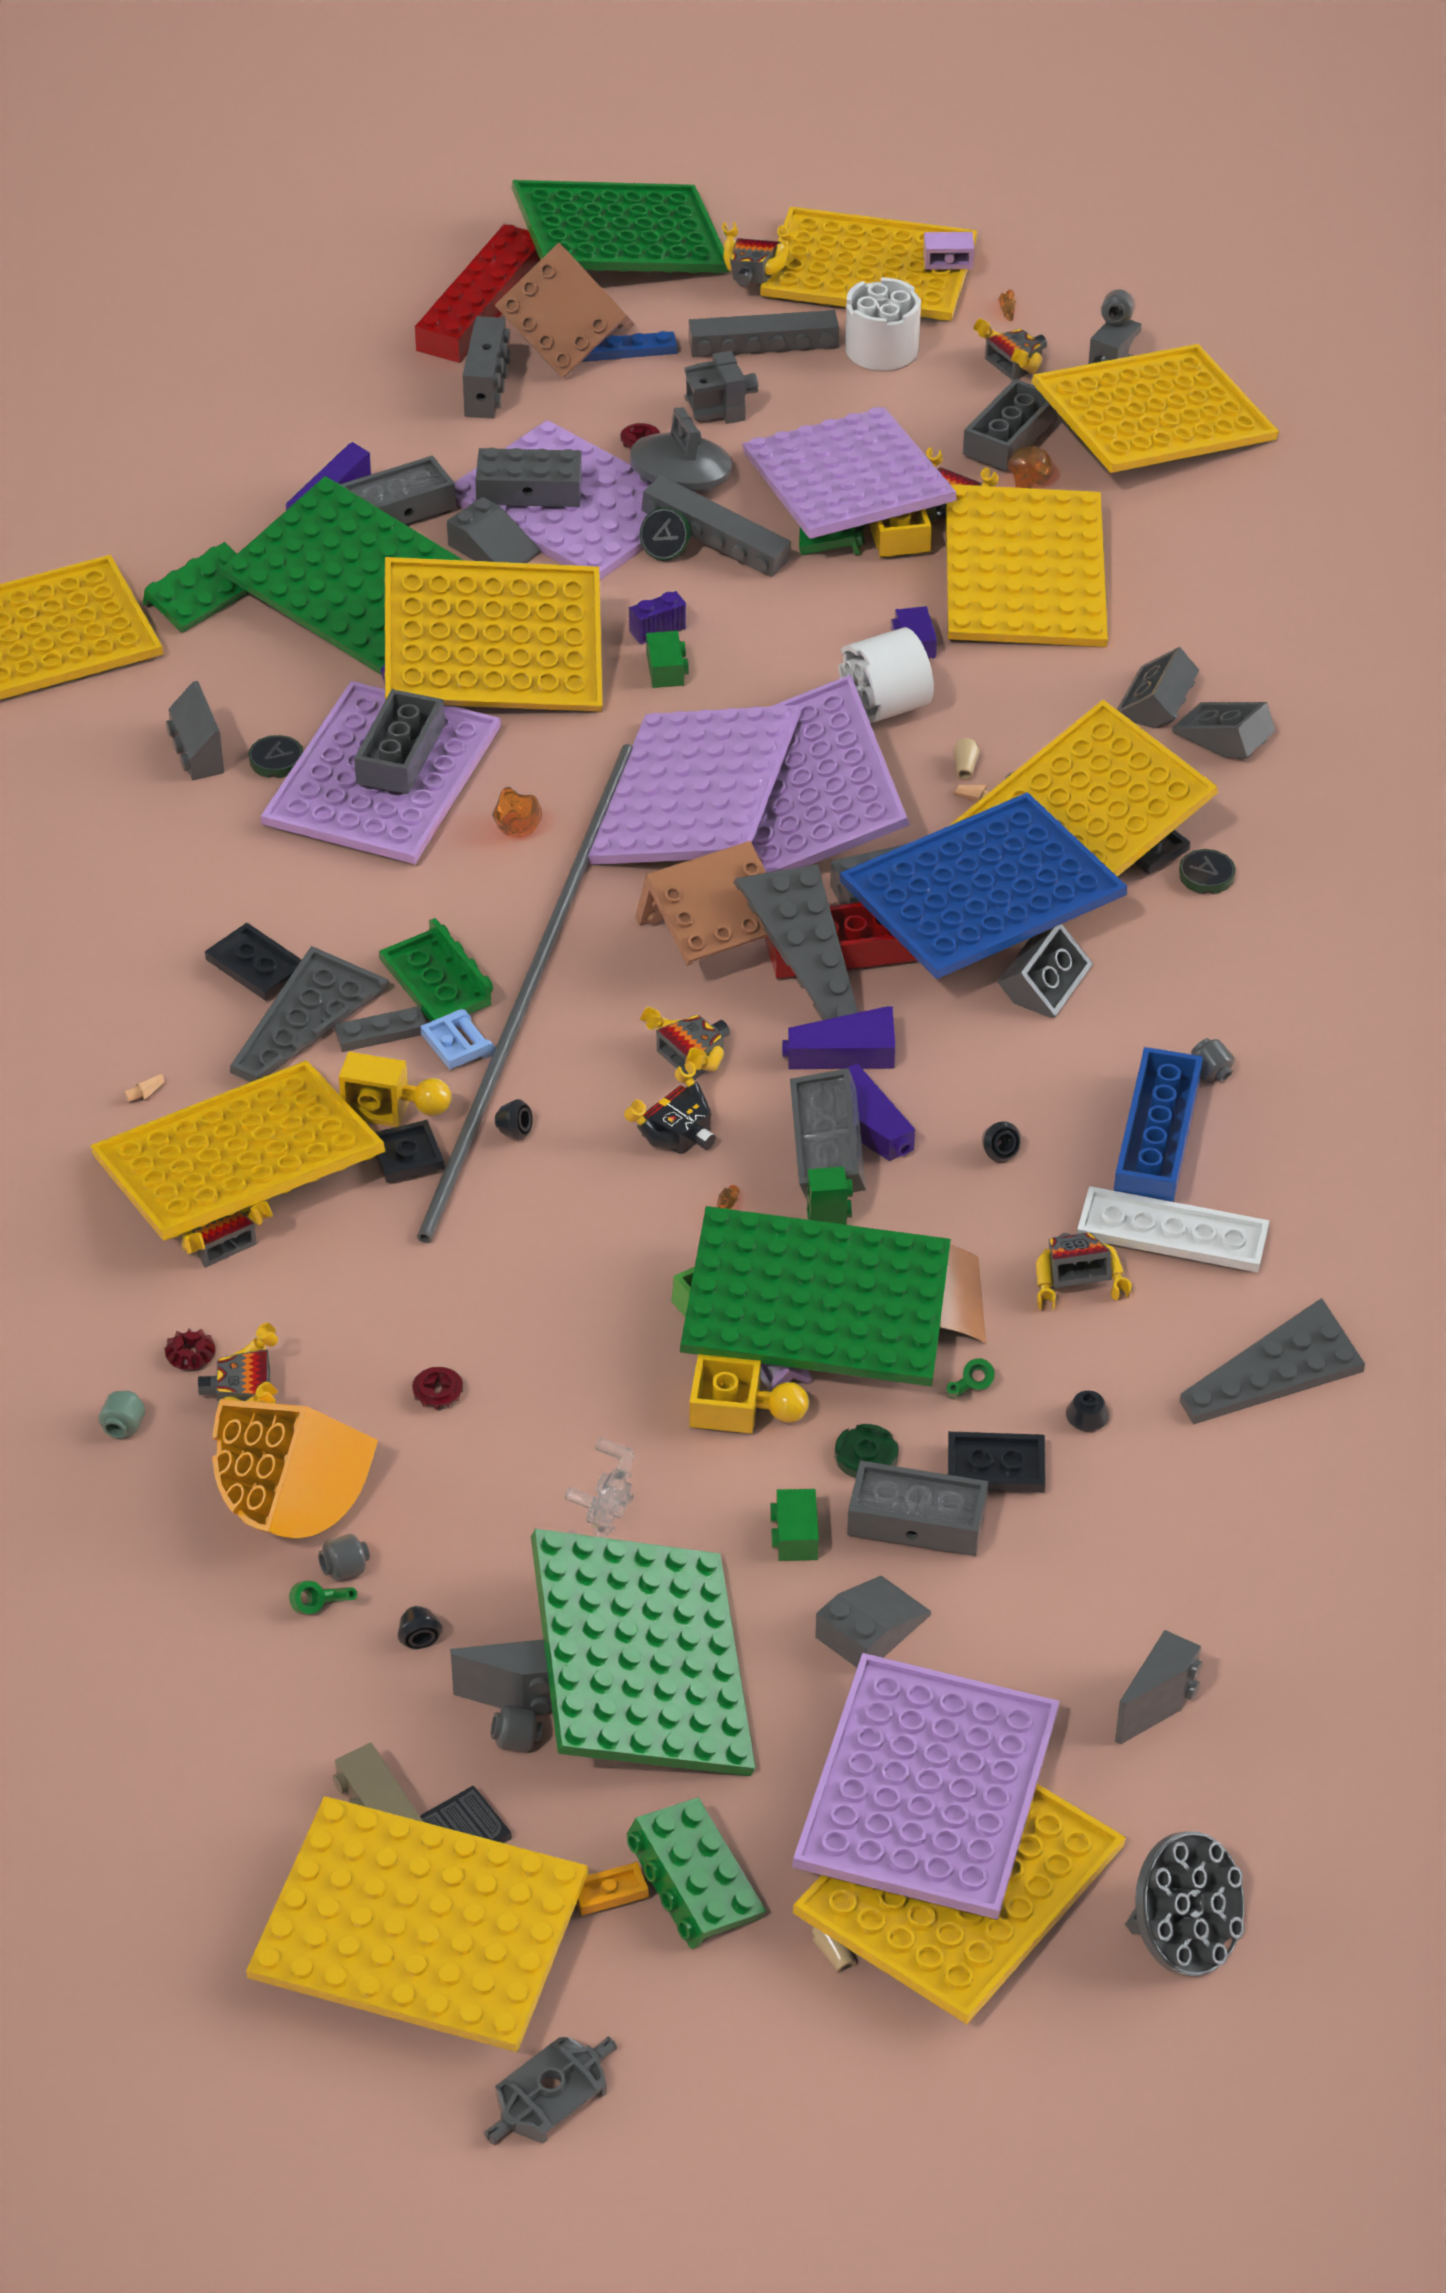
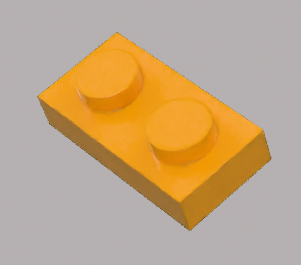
[577,1861,649,1916]

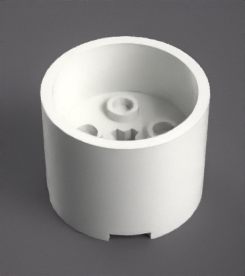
[845,278,921,371]
[838,627,934,724]

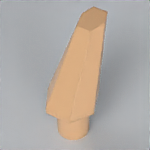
[954,785,989,802]
[124,1073,164,1102]

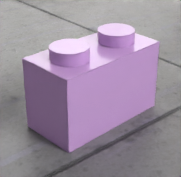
[923,232,974,270]

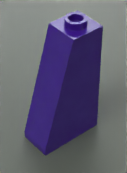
[286,442,371,510]
[782,1006,895,1069]
[845,1063,915,1161]

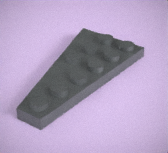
[733,864,858,1020]
[230,946,389,1082]
[1180,1298,1365,1425]

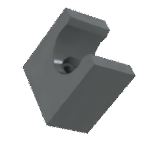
[1088,320,1142,364]

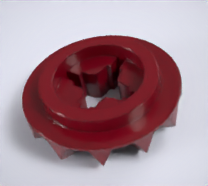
[620,423,660,450]
[164,1328,215,1370]
[412,1367,463,1410]

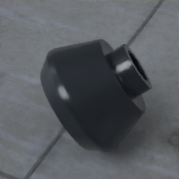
[495,1099,533,1140]
[982,1121,1021,1162]
[1066,1390,1110,1432]
[398,1606,443,1649]

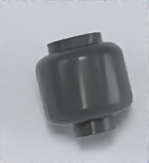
[1101,289,1135,326]
[1191,1038,1235,1082]
[318,1534,370,1581]
[491,1706,543,1752]

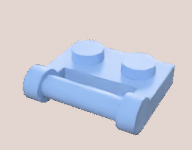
[420,1009,495,1070]

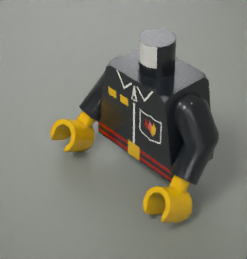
[624,1061,716,1154]

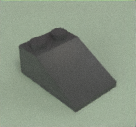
[447,497,540,563]
[1172,702,1276,759]
[815,1576,931,1668]
[1115,1630,1203,1744]
[450,1639,552,1715]

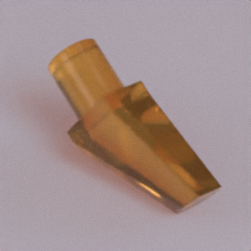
[998,290,1016,321]
[716,1185,740,1209]

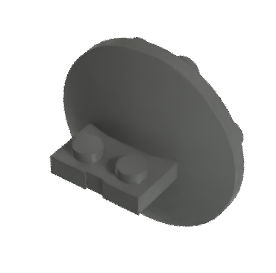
[630,407,732,492]
[1125,1831,1244,1976]

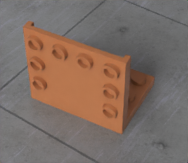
[495,243,635,379]
[635,841,768,966]

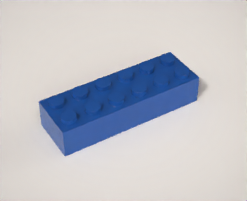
[1114,1047,1203,1202]

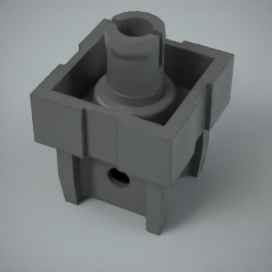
[684,351,758,424]

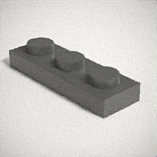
[334,1006,426,1052]

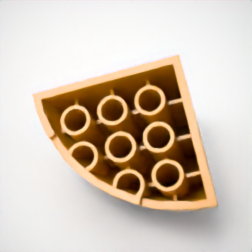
[212,1399,378,1538]

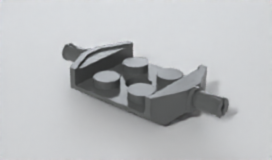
[484,2036,617,2145]

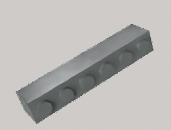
[689,310,839,357]
[641,475,791,577]

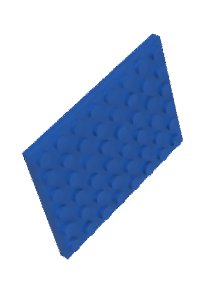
[840,792,1127,979]

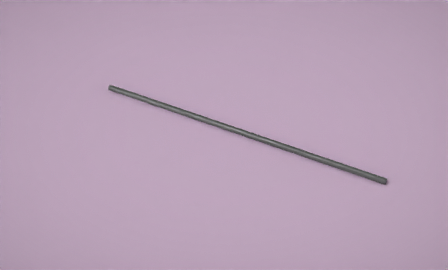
[417,744,633,1243]

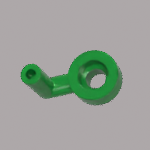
[946,1358,995,1399]
[289,1581,357,1614]

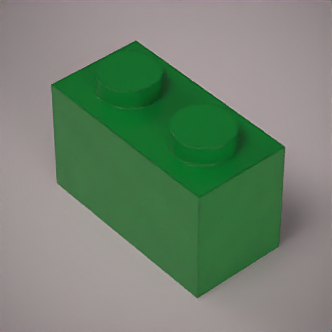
[646,631,689,688]
[806,1166,853,1225]
[770,1489,819,1561]

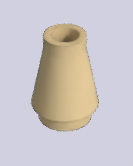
[953,738,980,780]
[812,1927,856,1973]

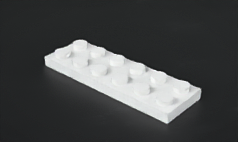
[1077,1186,1270,1273]

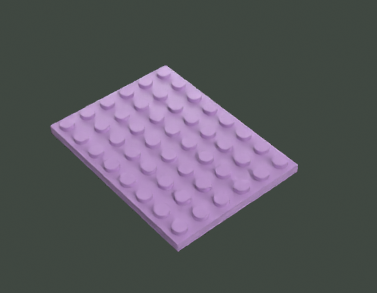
[742,407,957,539]
[454,420,652,580]
[752,674,910,873]
[261,681,501,864]
[588,705,801,865]
[792,1653,1060,1920]

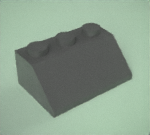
[1117,647,1199,728]
[166,681,224,781]
[997,924,1093,1018]

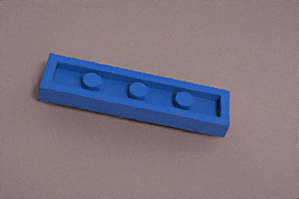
[581,331,677,362]

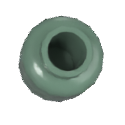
[98,1390,145,1439]

